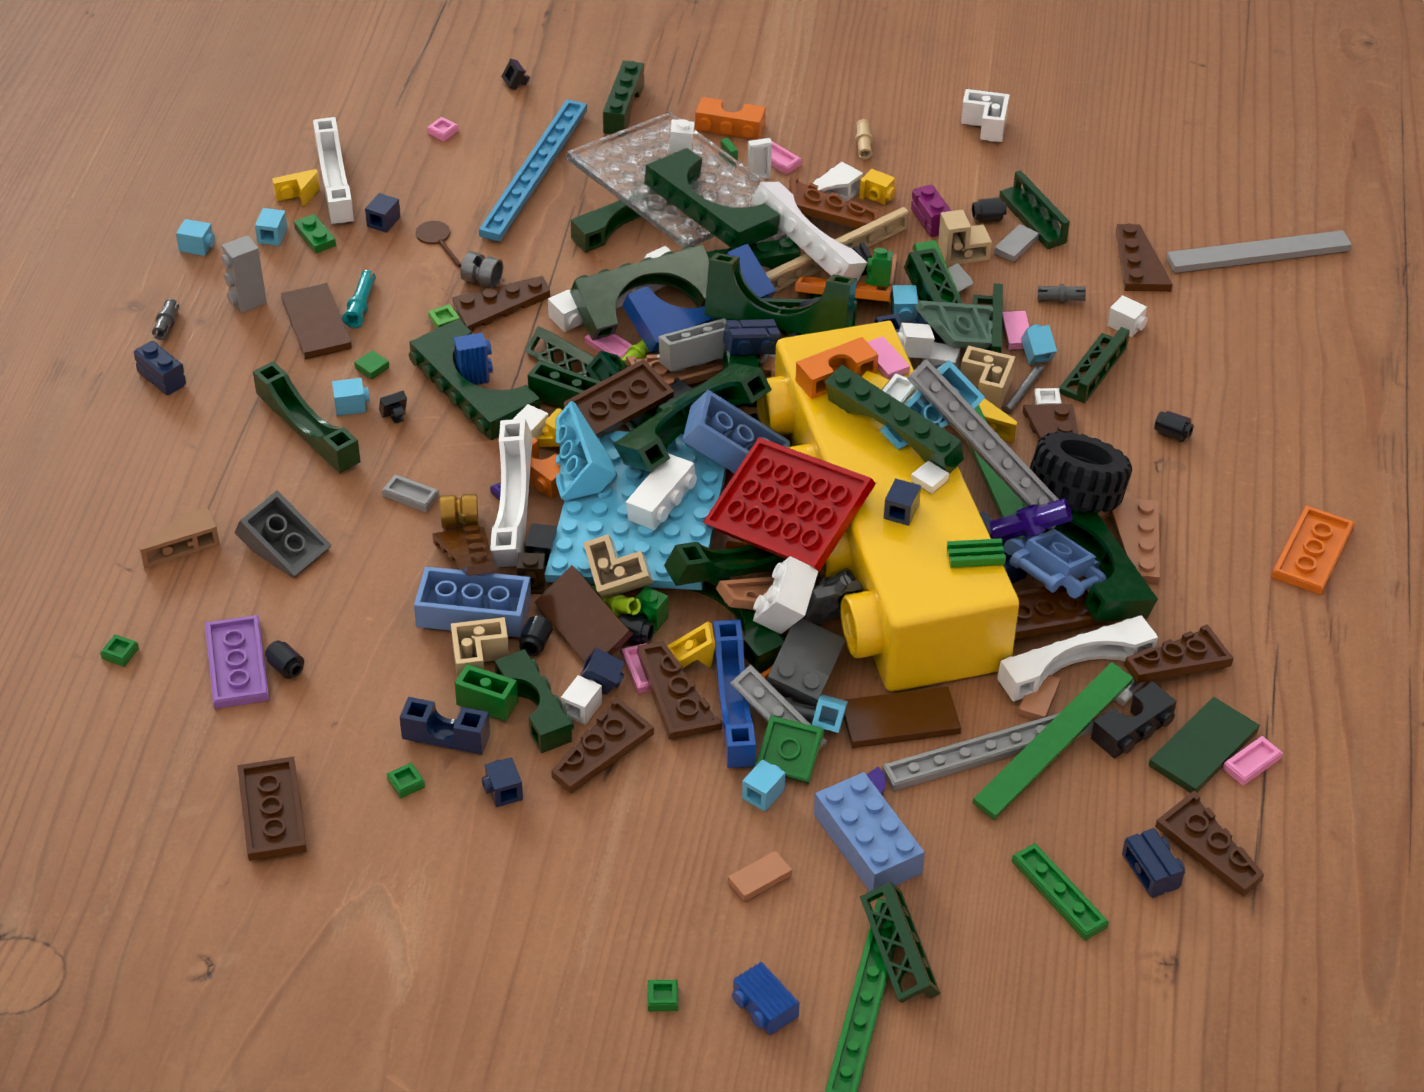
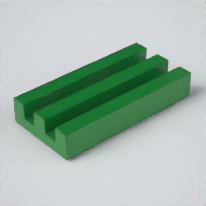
[946,538,1006,568]

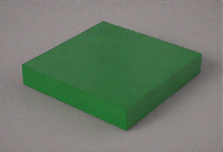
[755,715,825,784]

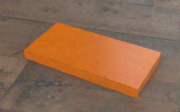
[795,276,892,302]
[1271,506,1355,595]

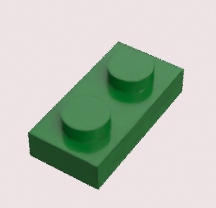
[294,214,336,254]

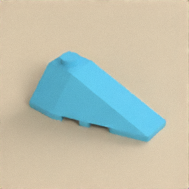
[880,360,985,450]
[556,401,616,501]

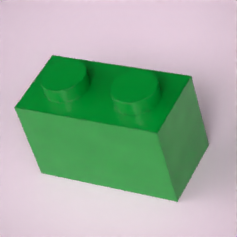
[454,664,518,721]

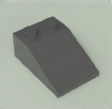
[234,490,331,578]
[767,619,846,706]

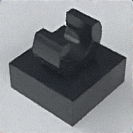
[501,58,530,90]
[379,391,407,424]

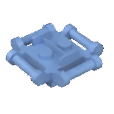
[1004,529,1106,598]

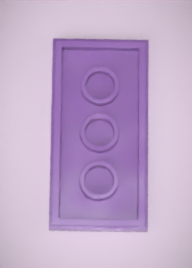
[205,615,270,709]

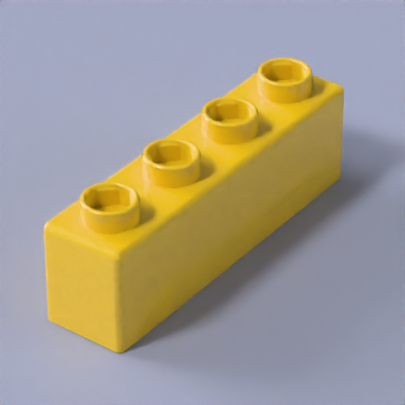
[756,321,1019,692]

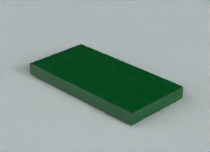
[1148,697,1260,793]

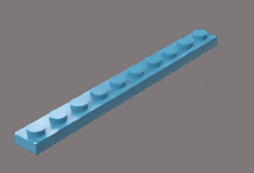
[479,99,587,242]

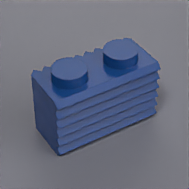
[453,332,493,385]
[732,962,800,1035]

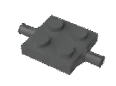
[802,575,863,627]

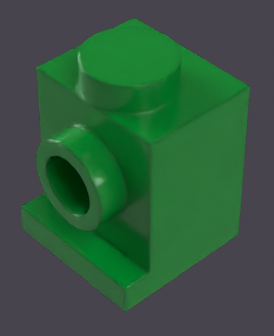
[865,248,893,287]
[634,586,668,635]

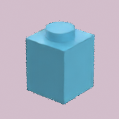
[255,208,288,246]
[176,219,215,256]
[891,285,918,322]
[1021,324,1057,365]
[332,378,370,416]
[812,694,848,733]
[742,759,785,811]

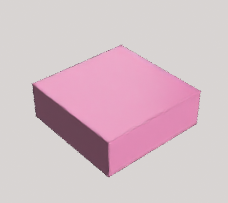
[427,117,459,142]

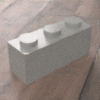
[221,235,267,313]
[658,318,726,372]

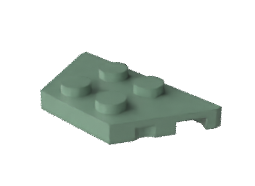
[915,301,993,349]

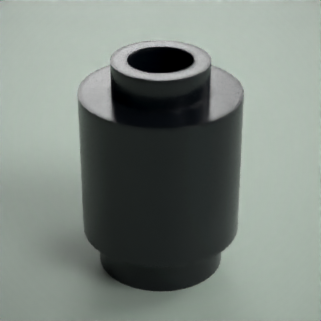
[972,197,1007,222]
[1154,411,1194,442]
[619,613,654,644]
[519,616,553,656]
[265,640,305,679]

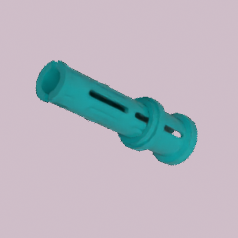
[342,270,376,328]

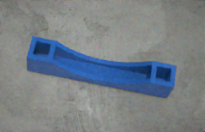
[713,620,756,768]

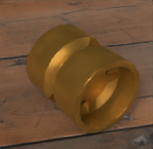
[440,494,478,528]

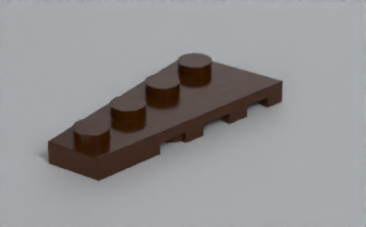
[1124,624,1234,683]
[637,641,723,739]
[551,696,654,794]

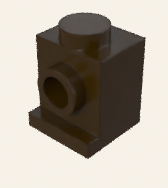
[516,553,546,594]

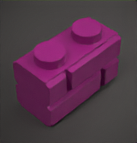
[911,185,951,237]

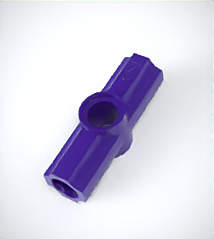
[989,498,1072,542]

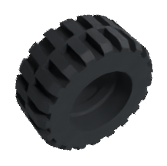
[1030,431,1132,513]

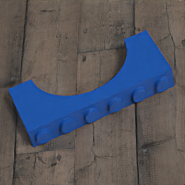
[622,244,776,353]

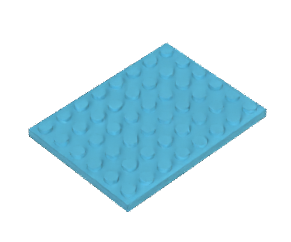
[545,431,727,590]

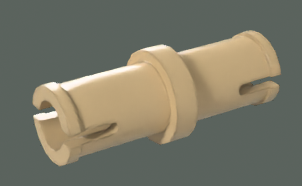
[855,119,873,160]

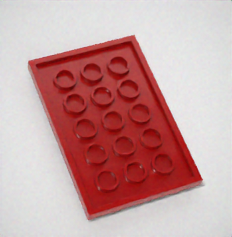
[703,437,876,572]

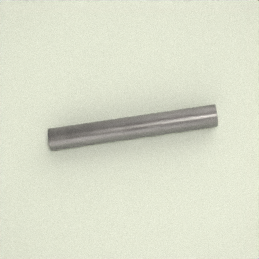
[1002,364,1044,414]

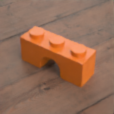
[695,97,766,140]
[795,337,878,399]
[499,437,560,499]

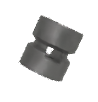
[460,251,504,288]

